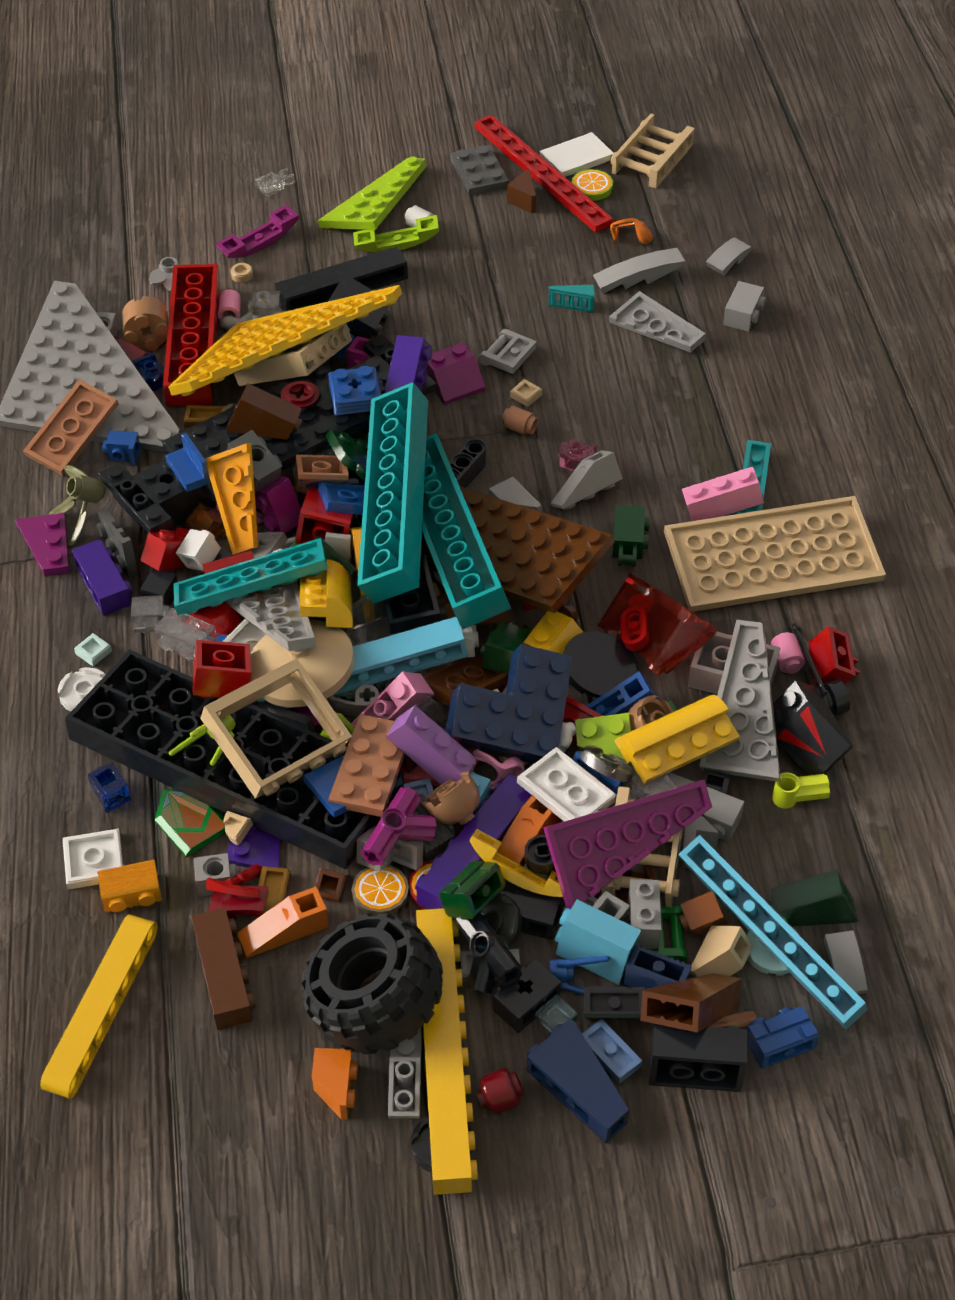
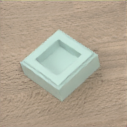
[74,633,112,667]

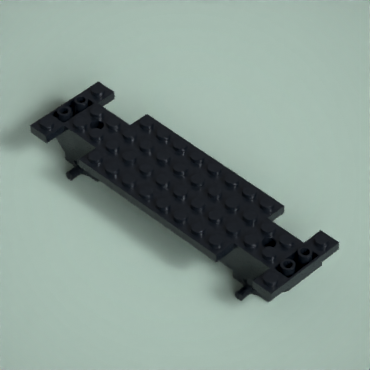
[99,334,437,533]

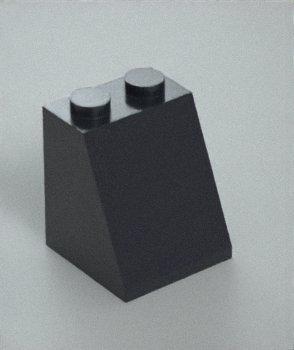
[328,274,390,339]

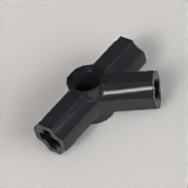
[456,912,523,993]

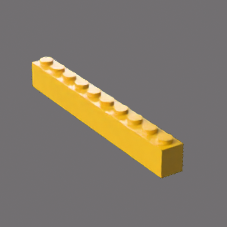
[416,908,478,1195]

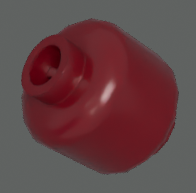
[476,1068,524,1114]

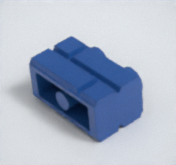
[747,1006,819,1069]

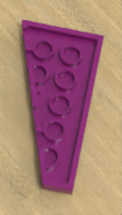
[543,780,712,909]

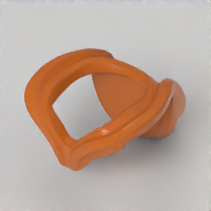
[610,218,654,245]

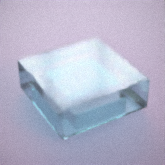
[535,995,578,1032]

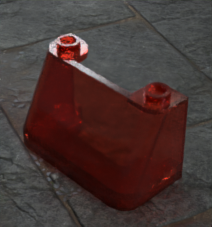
[598,573,718,676]

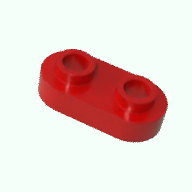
[620,606,649,651]

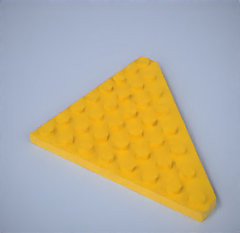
[168,285,402,396]

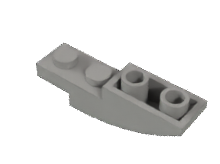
[388,1026,422,1118]

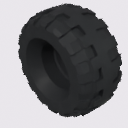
[301,912,443,1054]

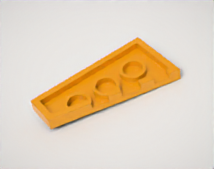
[205,443,258,555]

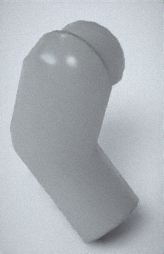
[220,313,254,331]

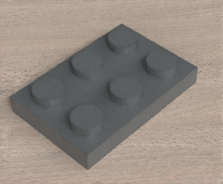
[450,145,509,196]

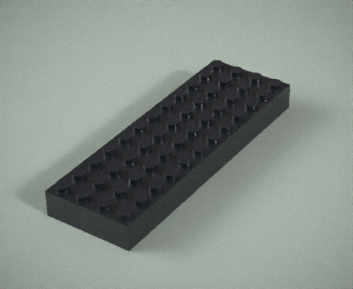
[65,649,404,870]

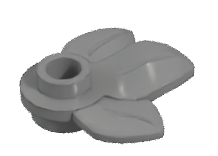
[149,257,180,291]

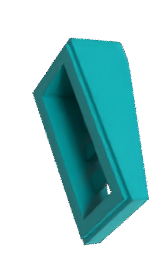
[548,285,595,312]

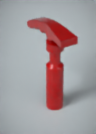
[206,864,262,897]

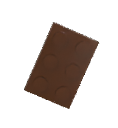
[422,654,509,706]

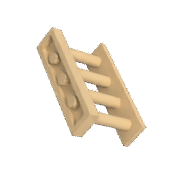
[611,114,695,189]
[602,787,684,908]

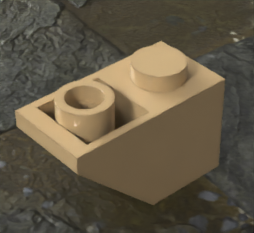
[690,925,753,978]

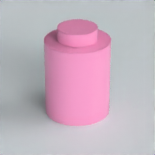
[218,289,241,320]
[771,632,805,674]

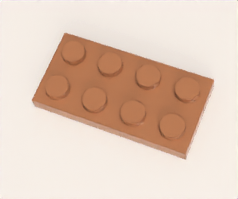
[23,379,119,476]
[328,714,405,817]

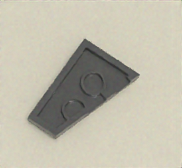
[96,509,138,577]

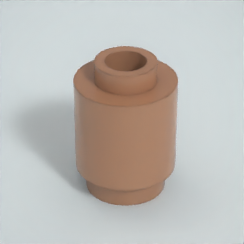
[502,406,538,435]

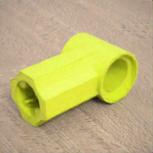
[772,772,830,809]

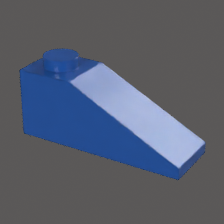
[586,671,661,716]

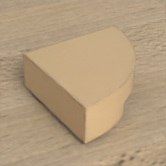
[224,811,253,846]

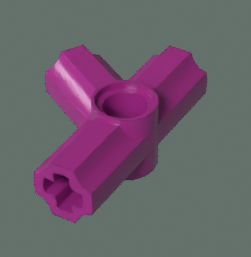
[360,787,436,866]

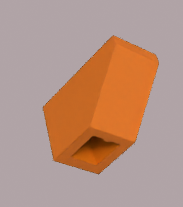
[312,1048,358,1120]

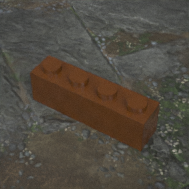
[191,908,256,1030]

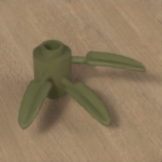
[49,465,106,547]

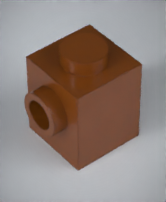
[679,891,727,938]

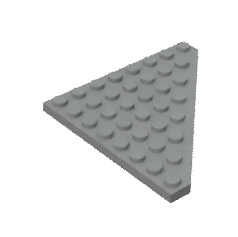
[0,281,180,452]

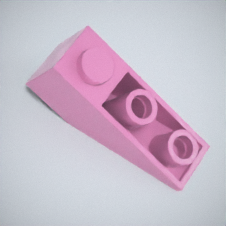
[351,672,434,727]

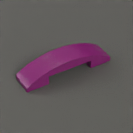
[216,204,299,258]

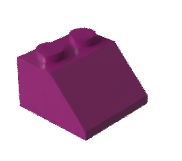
[426,342,485,405]

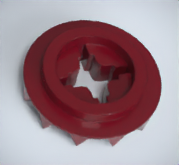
[281,381,319,411]

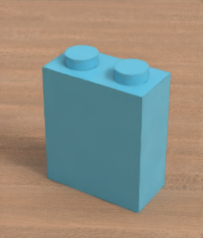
[555,899,641,985]

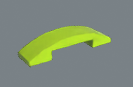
[353,215,439,253]

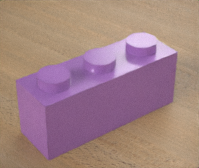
[386,705,476,785]

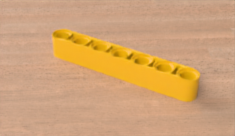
[40,914,158,1099]

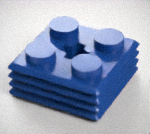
[328,366,381,415]

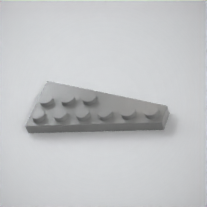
[224,581,316,652]
[699,620,781,782]

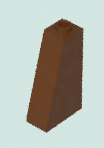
[640,973,741,1032]

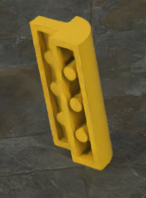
[299,560,353,628]
[614,695,740,784]

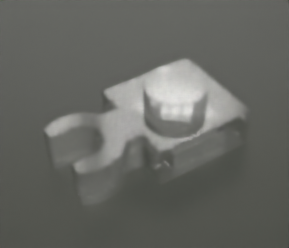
[255,168,295,196]

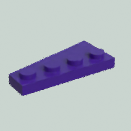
[226,826,280,868]

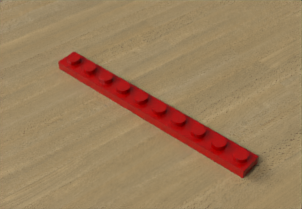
[475,114,613,233]

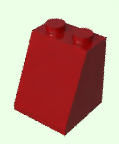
[295,486,355,550]

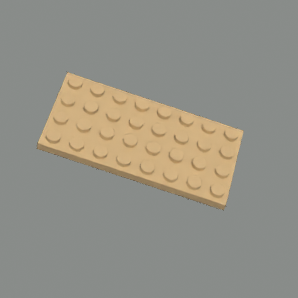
[664,496,886,612]

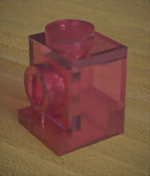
[558,438,597,472]

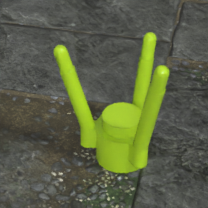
[169,715,236,766]

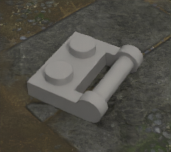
[478,329,537,374]

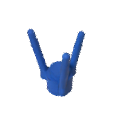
[549,956,609,995]

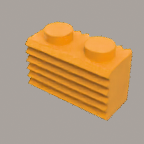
[97,860,162,913]

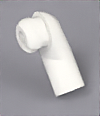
[559,722,576,753]

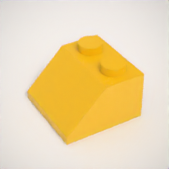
[523,611,583,654]

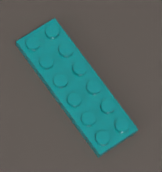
[174,538,328,615]

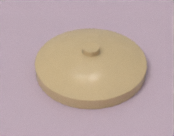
[250,619,355,707]

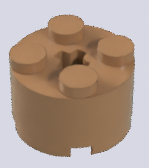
[122,296,169,351]

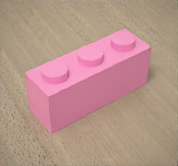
[682,467,764,521]

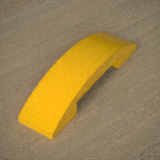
[469,829,563,897]

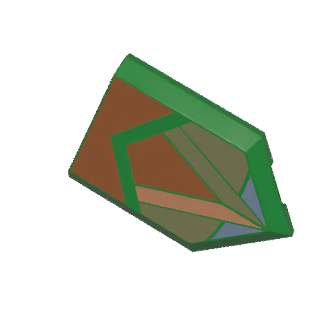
[155,789,226,857]

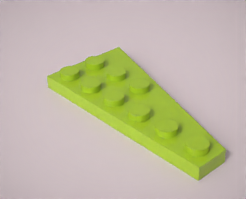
[317,157,427,230]

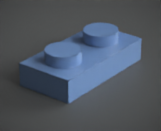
[582,1019,642,1084]

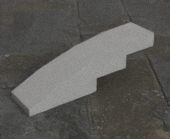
[593,248,686,294]

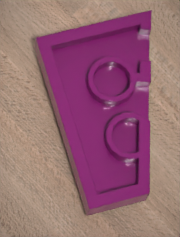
[15,513,70,576]

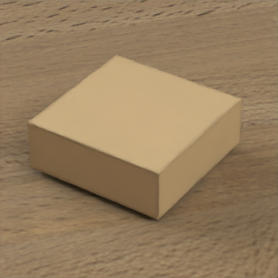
[510,379,542,407]

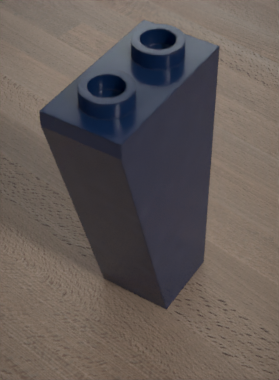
[527,1018,629,1143]

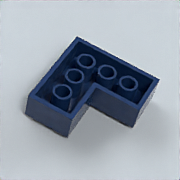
[445,644,573,764]

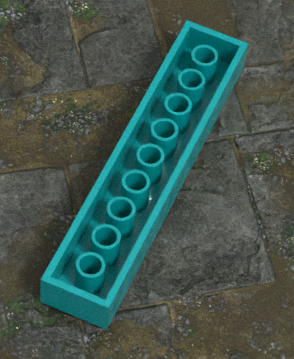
[357,382,428,604]
[422,433,511,630]

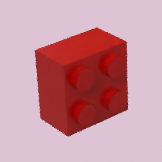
[193,639,251,698]

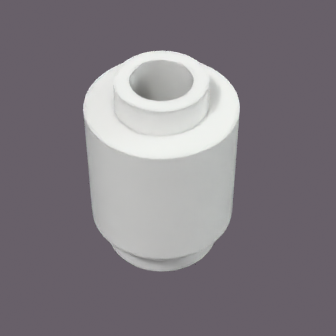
[405,205,434,227]

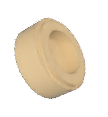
[231,263,253,283]

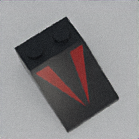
[773,681,853,776]

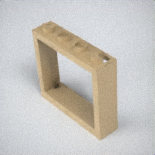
[234,323,352,386]
[200,658,352,799]

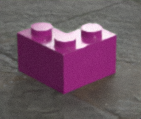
[255,476,301,534]

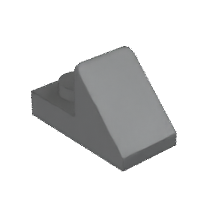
[681,816,719,869]

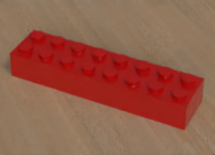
[163,264,221,406]

